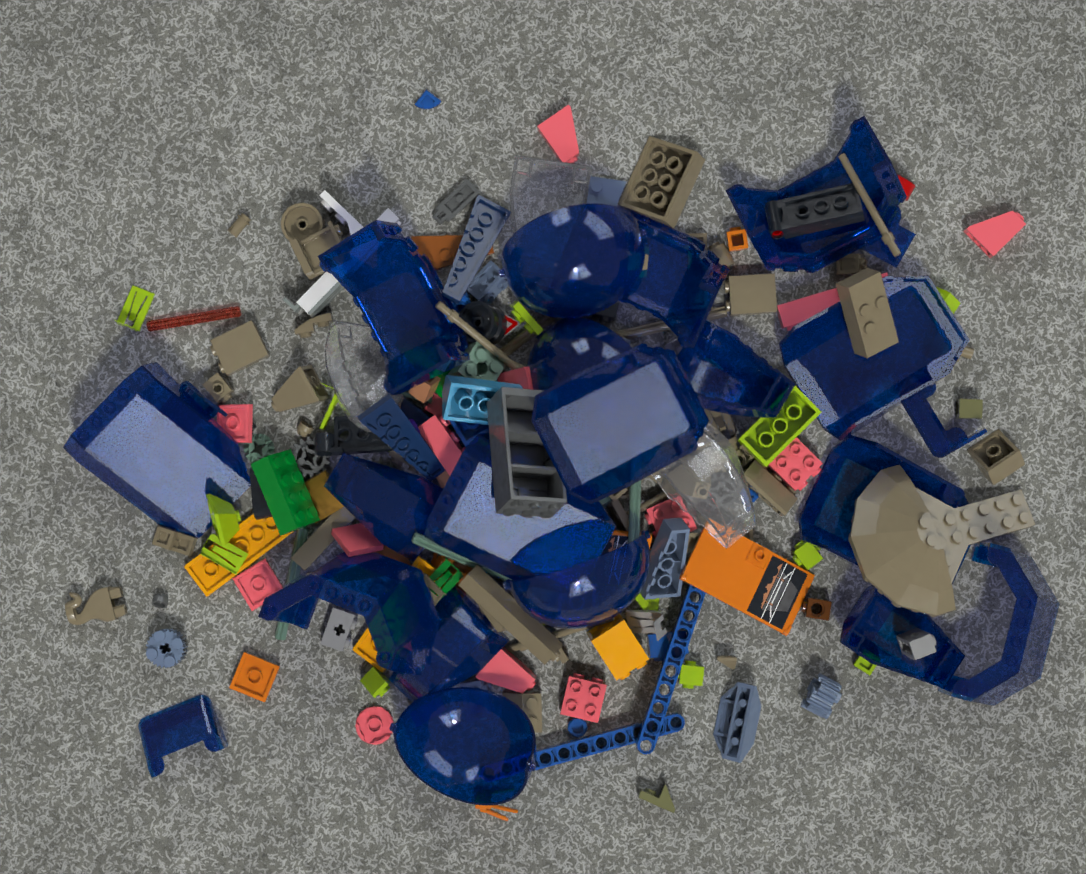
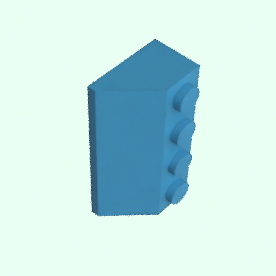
[442,375,523,425]

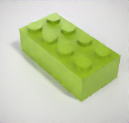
[737,385,821,468]

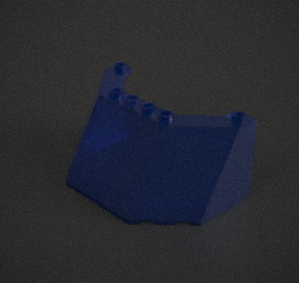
[725,116,907,273]
[551,207,730,349]
[318,220,470,395]
[938,542,1060,706]
[258,550,441,675]

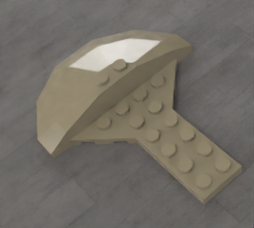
[848,465,1036,617]

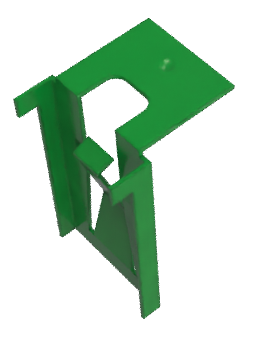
[418,558,465,606]

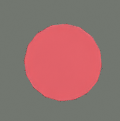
[355,706,394,745]

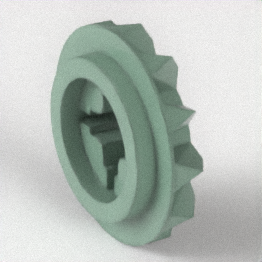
[243,433,274,463]

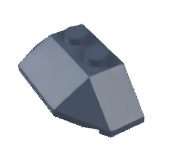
[713,682,761,763]

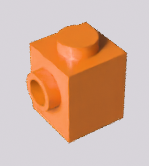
[726,227,748,252]

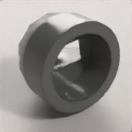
[152,592,168,608]

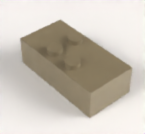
[836,268,899,358]

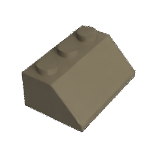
[738,460,798,516]

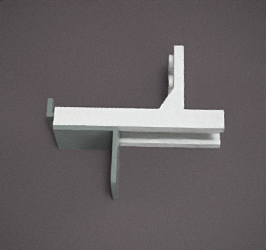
[283,190,401,318]

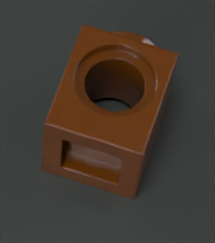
[801,597,832,621]

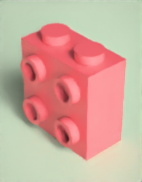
[768,437,823,491]
[644,494,698,539]
[560,673,607,723]

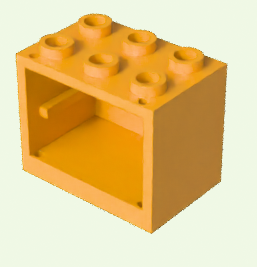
[586,612,649,680]

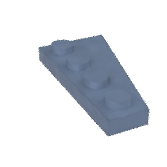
[578,176,626,255]

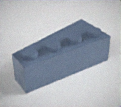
[636,518,690,600]

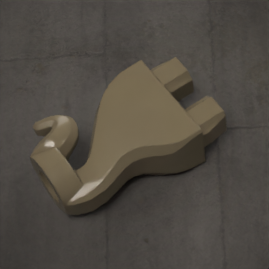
[65,586,128,625]

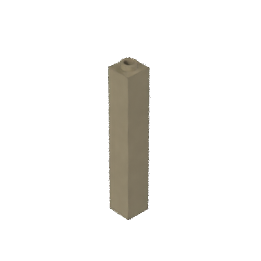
[459,565,563,665]

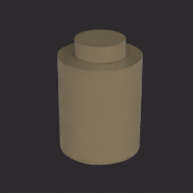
[707,241,735,272]

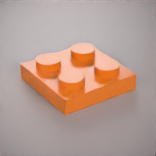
[229,652,280,702]

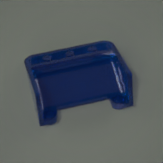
[138,695,228,778]

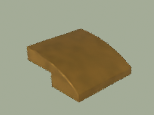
[305,470,347,523]

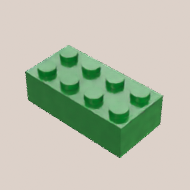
[251,449,320,536]

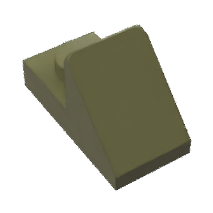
[637,782,675,813]

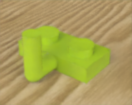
[510,301,543,335]

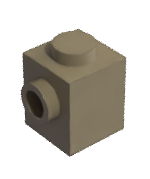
[202,373,234,403]

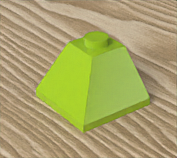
[206,494,241,546]

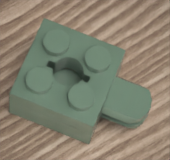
[448,342,506,381]

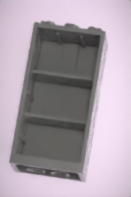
[487,387,567,519]

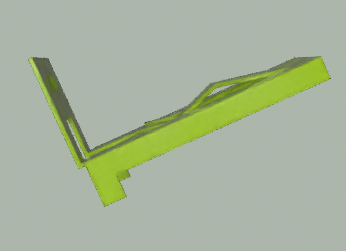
[115,286,155,332]
[320,383,343,430]
[201,532,249,575]

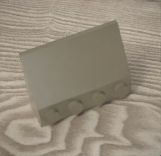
[618,136,705,229]

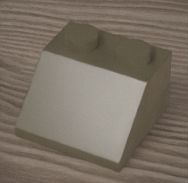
[967,429,1025,486]
[503,692,542,733]

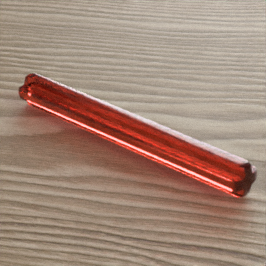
[146,306,241,332]

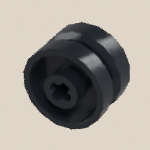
[457,301,507,345]

